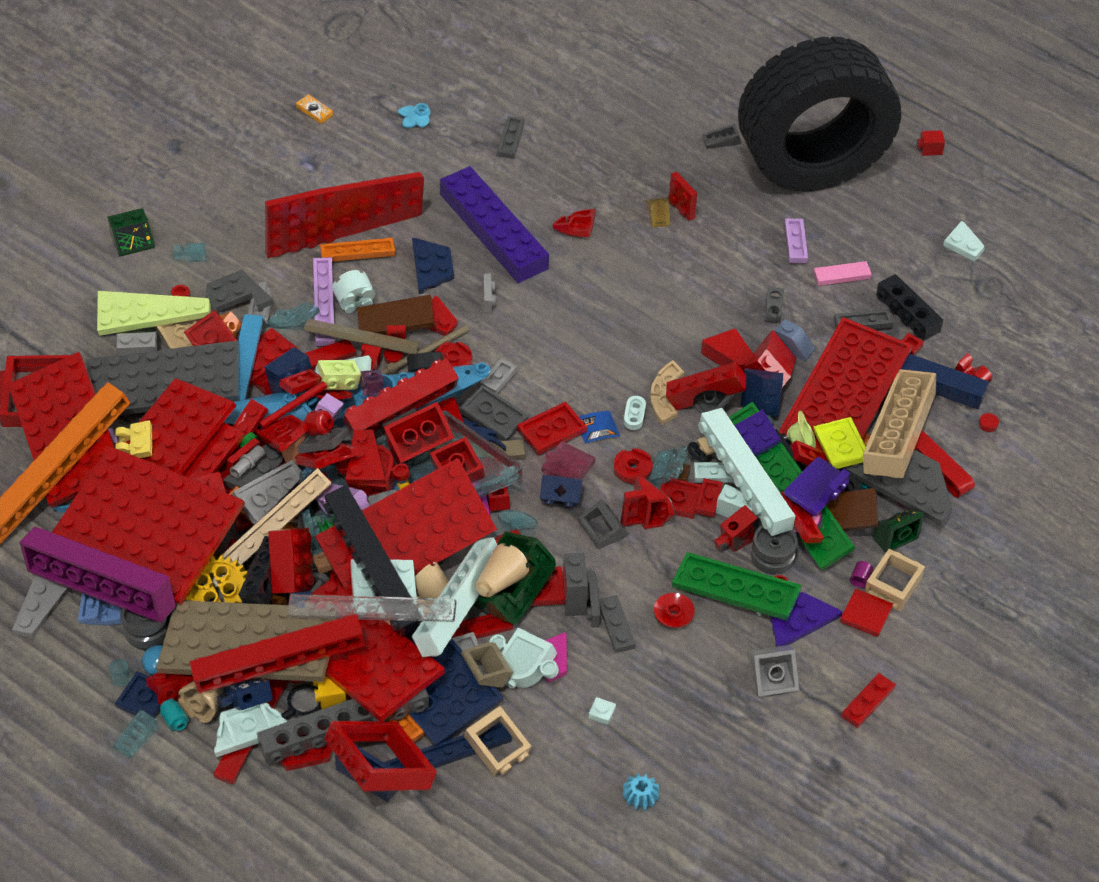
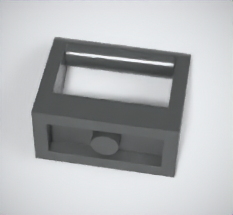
[578,499,629,549]

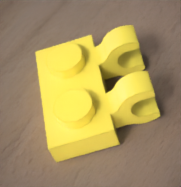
[115,420,152,458]

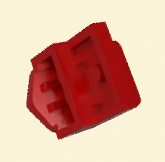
[620,476,676,529]

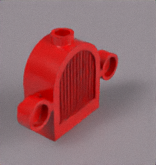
[335,445,410,496]

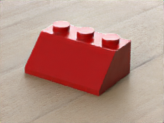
[383,402,454,464]

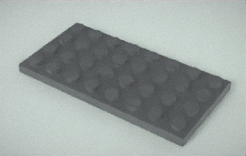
[86,340,240,416]

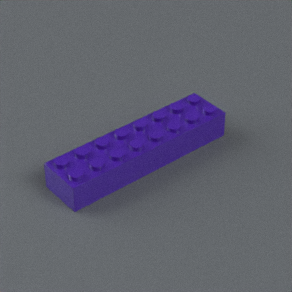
[440,166,549,283]

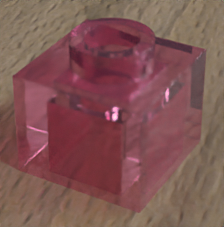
[360,370,384,395]

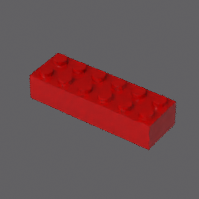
[343,358,459,438]

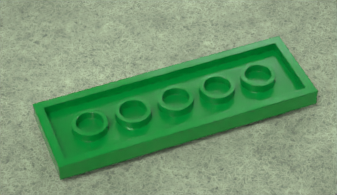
[672,552,802,621]

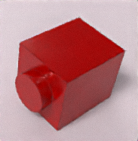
[917,130,945,156]

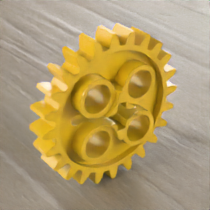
[185,555,248,603]

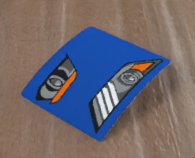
[579,411,620,444]

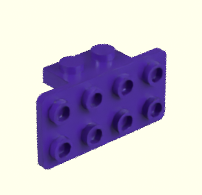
[784,457,850,515]

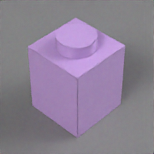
[314,393,344,421]

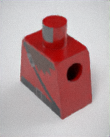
[714,505,759,552]

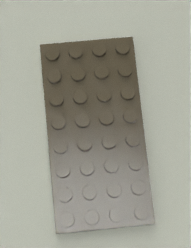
[156,600,340,682]

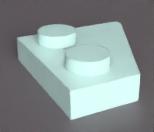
[943,221,985,262]

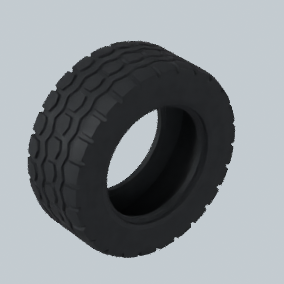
[738,36,901,191]

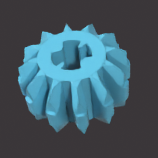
[623,773,659,811]

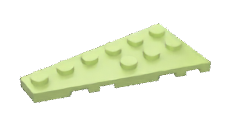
[97,291,211,336]

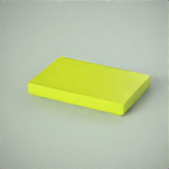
[814,417,866,469]

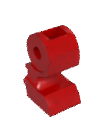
[955,353,993,382]

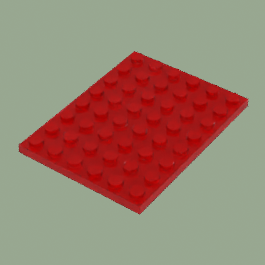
[52,446,245,605]

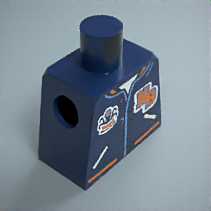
[217,678,273,710]

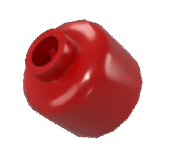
[304,410,334,437]

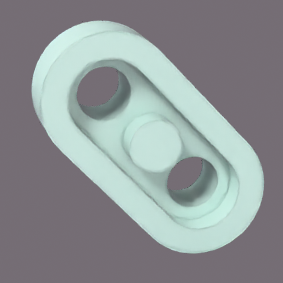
[624,396,646,430]

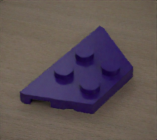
[769,592,842,647]

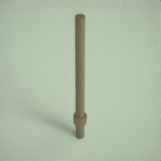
[375,325,470,375]

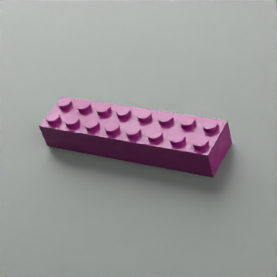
[20,527,176,623]

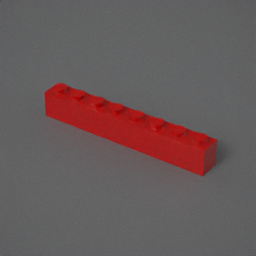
[189,614,366,694]

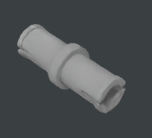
[230,446,265,478]

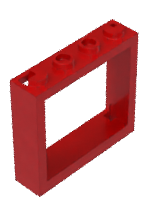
[0,355,70,427]
[325,721,437,791]

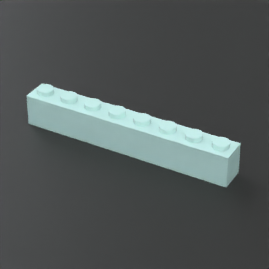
[698,408,795,536]
[412,537,498,657]

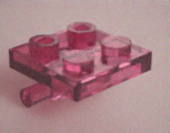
[541,441,595,479]

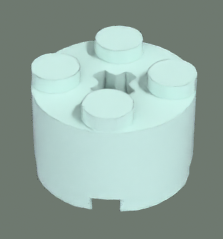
[332,270,375,314]

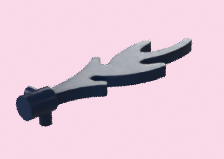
[460,412,506,451]

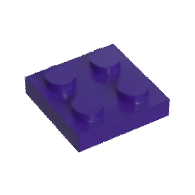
[734,409,782,457]

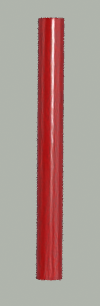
[259,381,327,429]

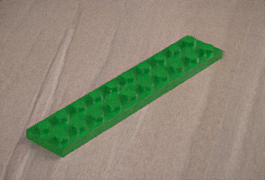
[729,402,856,571]

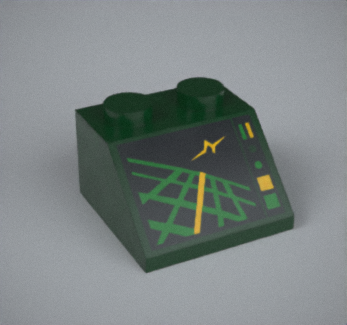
[107,208,155,257]
[872,510,925,554]

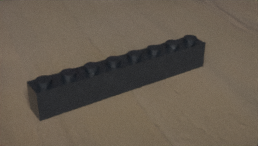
[323,485,423,637]

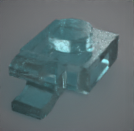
[173,243,206,262]

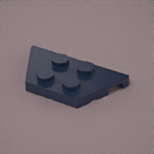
[412,238,454,294]

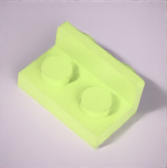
[317,360,361,390]

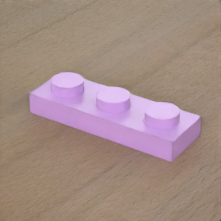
[784,219,808,263]

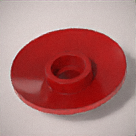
[315,390,353,401]
[654,593,695,628]

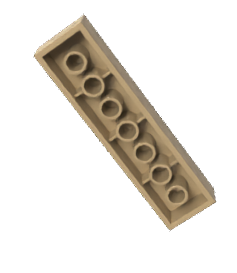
[863,370,936,478]

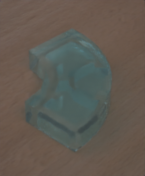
[268,302,320,329]

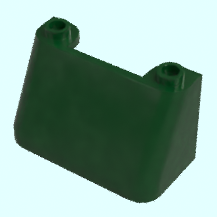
[473,531,556,624]

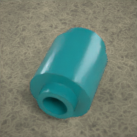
[160,699,189,731]

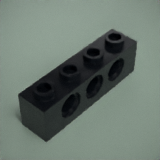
[876,274,944,341]
[238,536,274,604]

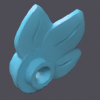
[398,103,430,128]

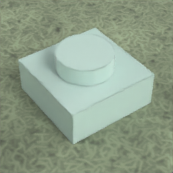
[588,697,616,725]

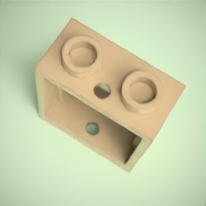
[864,549,925,611]
[464,706,531,777]

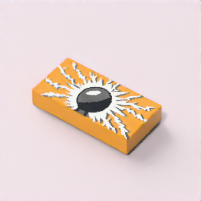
[296,94,333,124]

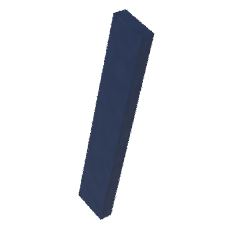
[384,722,512,768]

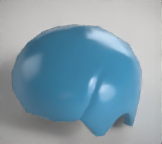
[141,645,163,675]

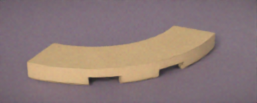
[650,361,685,425]

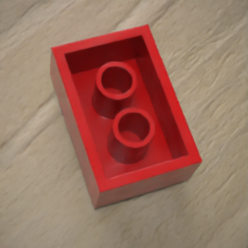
[268,527,314,593]

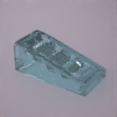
[113,710,158,758]

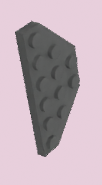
[840,450,952,525]

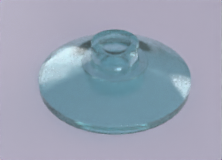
[498,510,538,532]

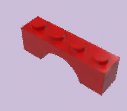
[666,362,746,410]

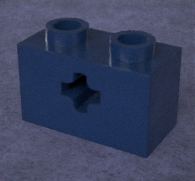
[540,475,583,507]

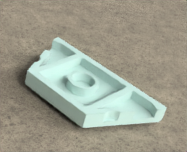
[214,703,288,757]

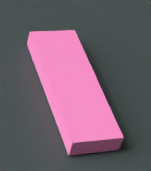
[813,261,872,286]

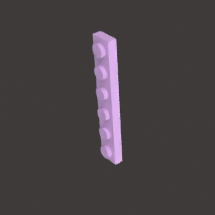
[313,258,335,346]

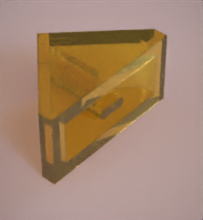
[645,198,670,227]

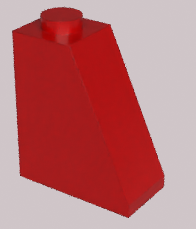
[701,328,753,372]

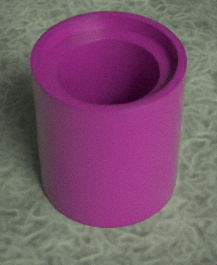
[849,561,873,588]

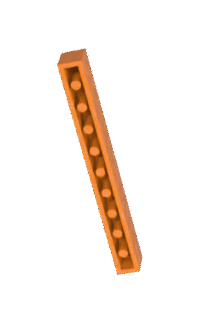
[0,382,130,544]

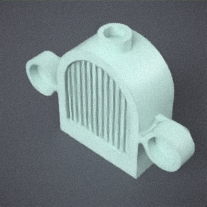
[489,628,559,689]

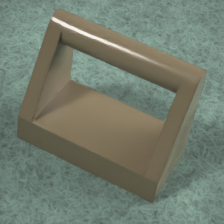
[461,642,513,688]

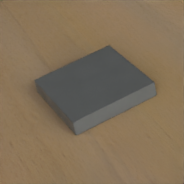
[297,427,351,453]

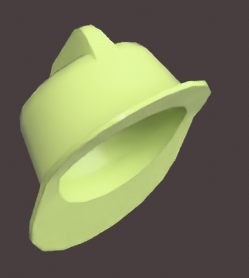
[787,411,816,448]

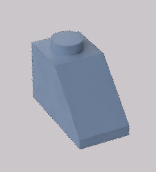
[775,319,815,362]

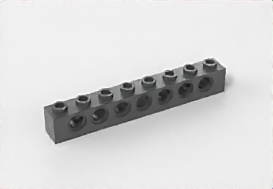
[256,689,429,764]

